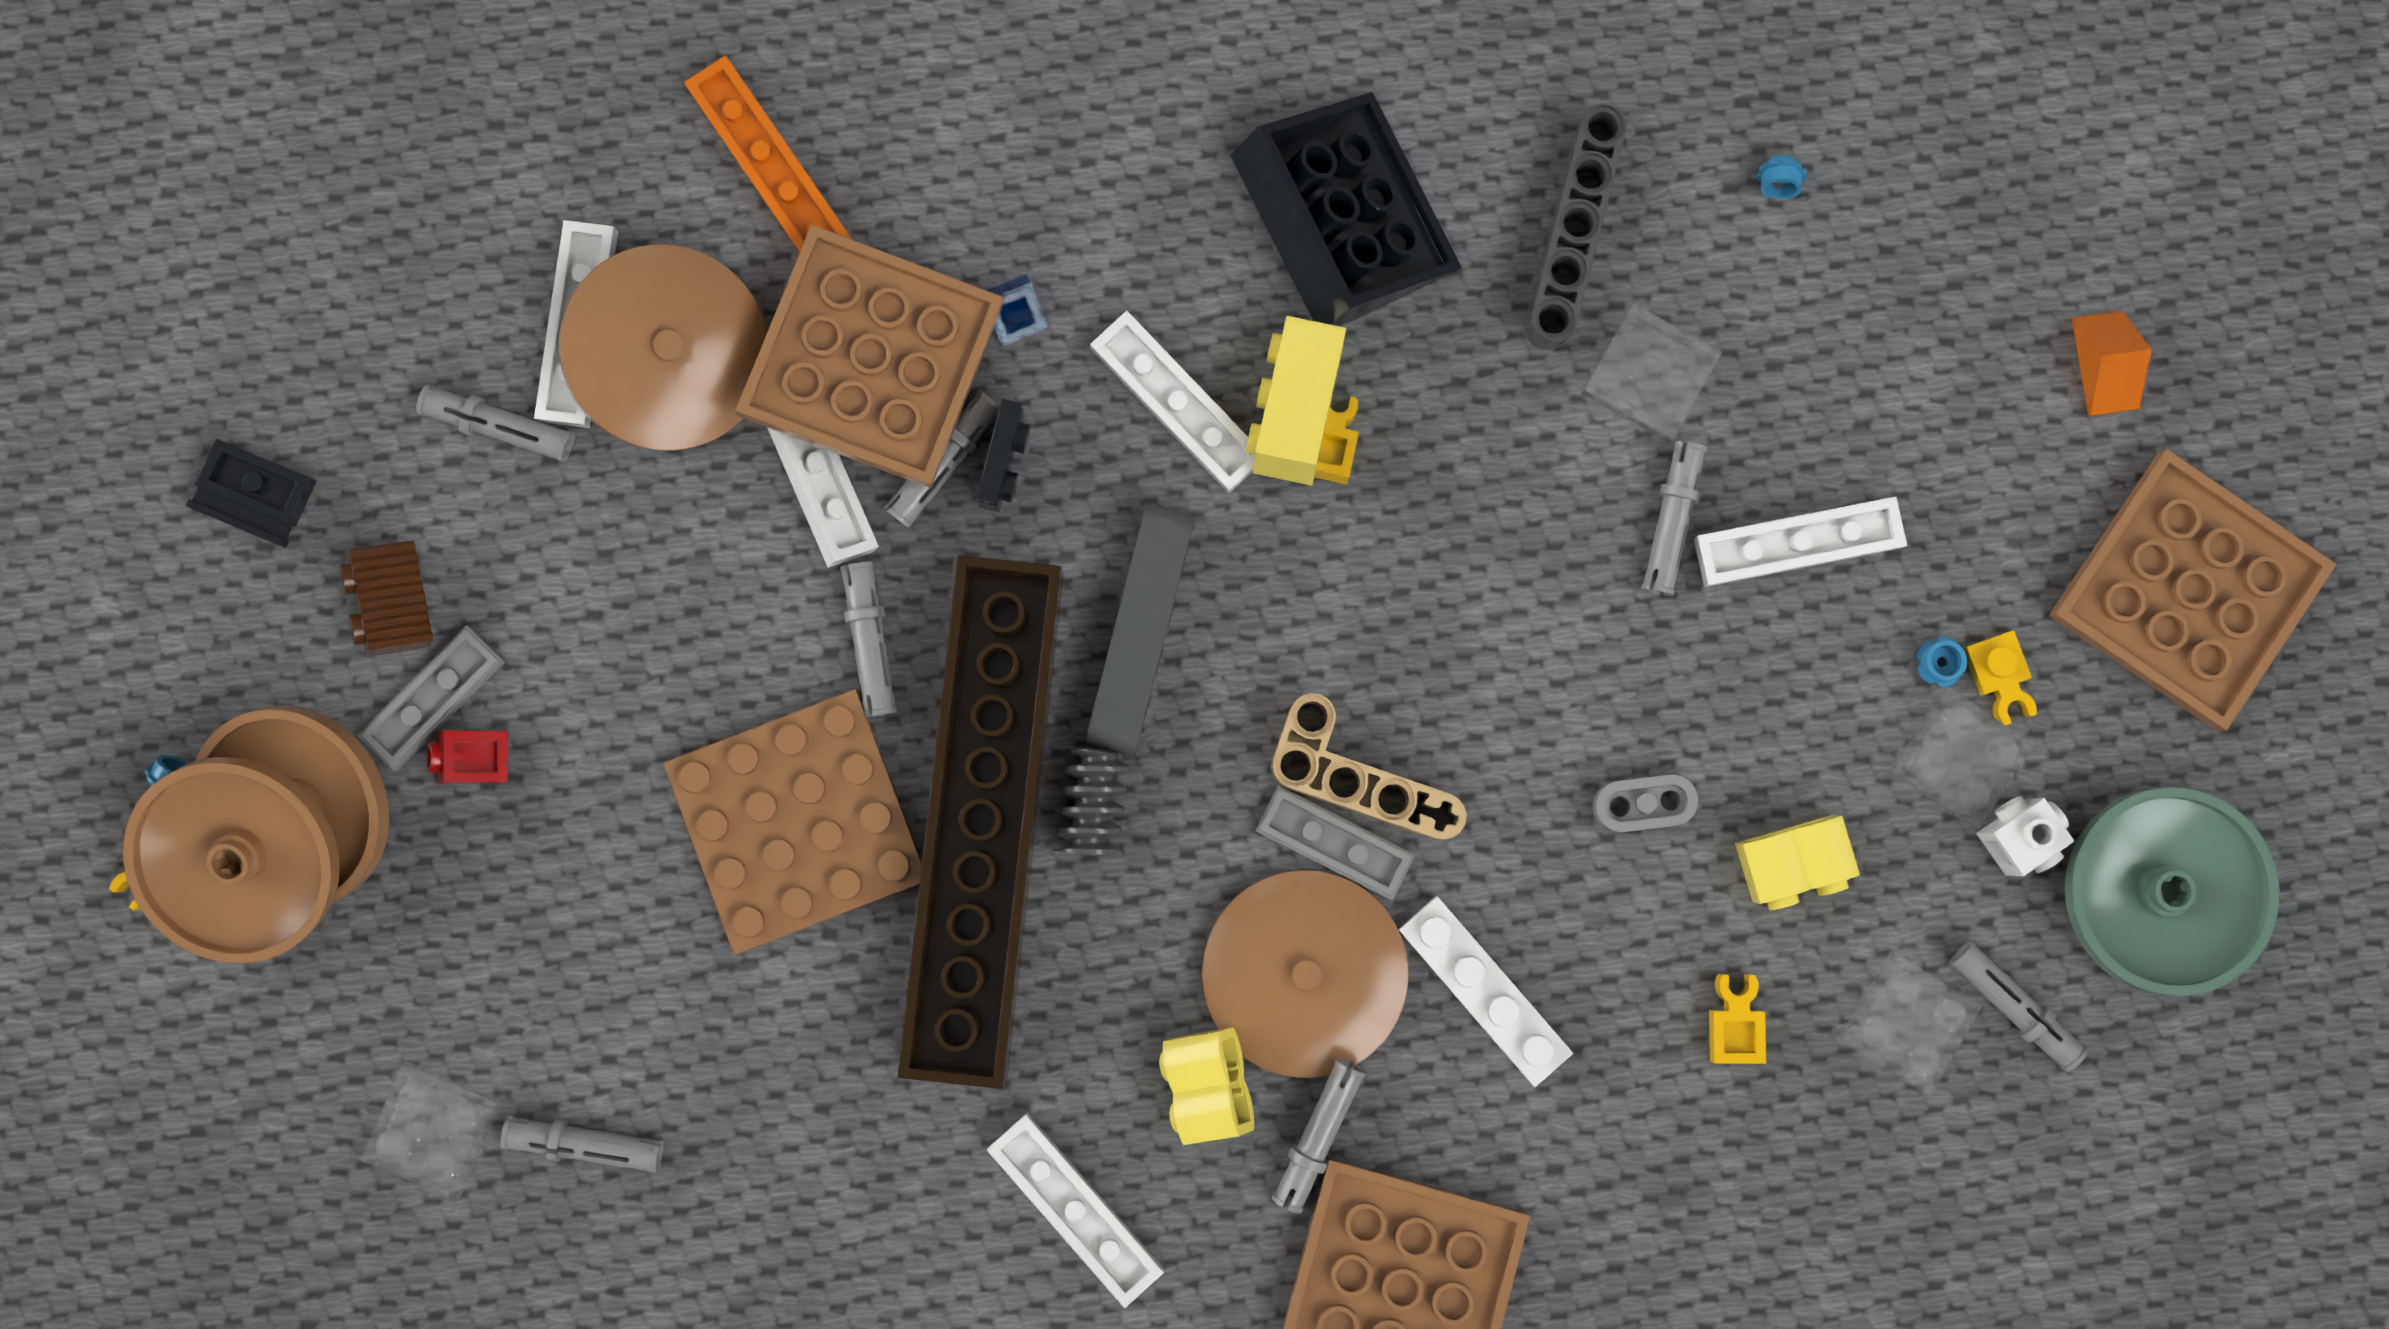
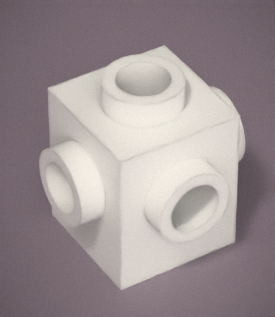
[1976,796,2074,876]

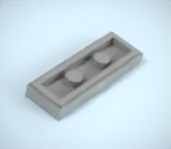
[357,625,506,771]
[1255,785,1415,901]

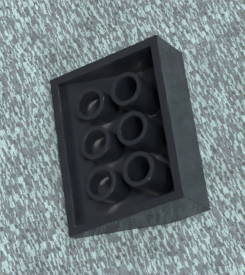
[1230,92,1462,326]

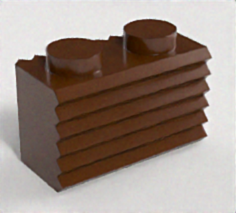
[339,540,433,657]

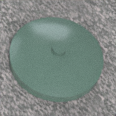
[2065,787,2280,996]

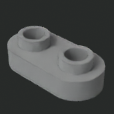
[1593,775,1698,832]

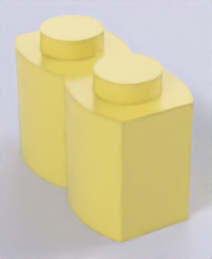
[1735,815,1860,910]
[1159,1027,1254,1145]

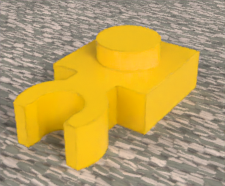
[1314,396,1359,485]
[1963,630,2037,726]
[1709,974,1766,1064]

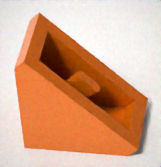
[2072,311,2152,416]

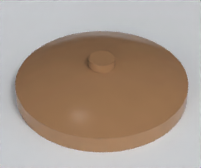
[559,244,767,451]
[195,705,389,903]
[123,757,340,963]
[1202,870,1408,1078]

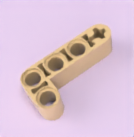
[1271,693,1467,840]

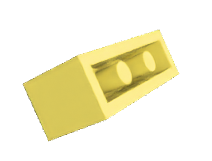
[1246,316,1346,486]

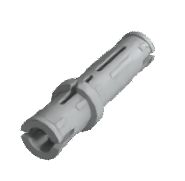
[416,384,575,463]
[883,389,1000,528]
[1641,441,1707,596]
[840,561,897,718]
[1948,941,2089,1072]
[1272,1058,1367,1213]
[500,1115,665,1173]

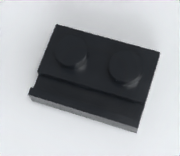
[976,398,1031,512]
[185,439,317,548]

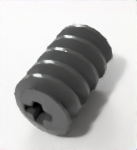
[1054,748,1130,857]

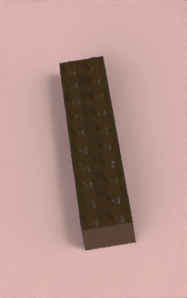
[897,555,1064,1089]

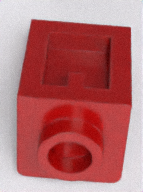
[427,730,508,785]

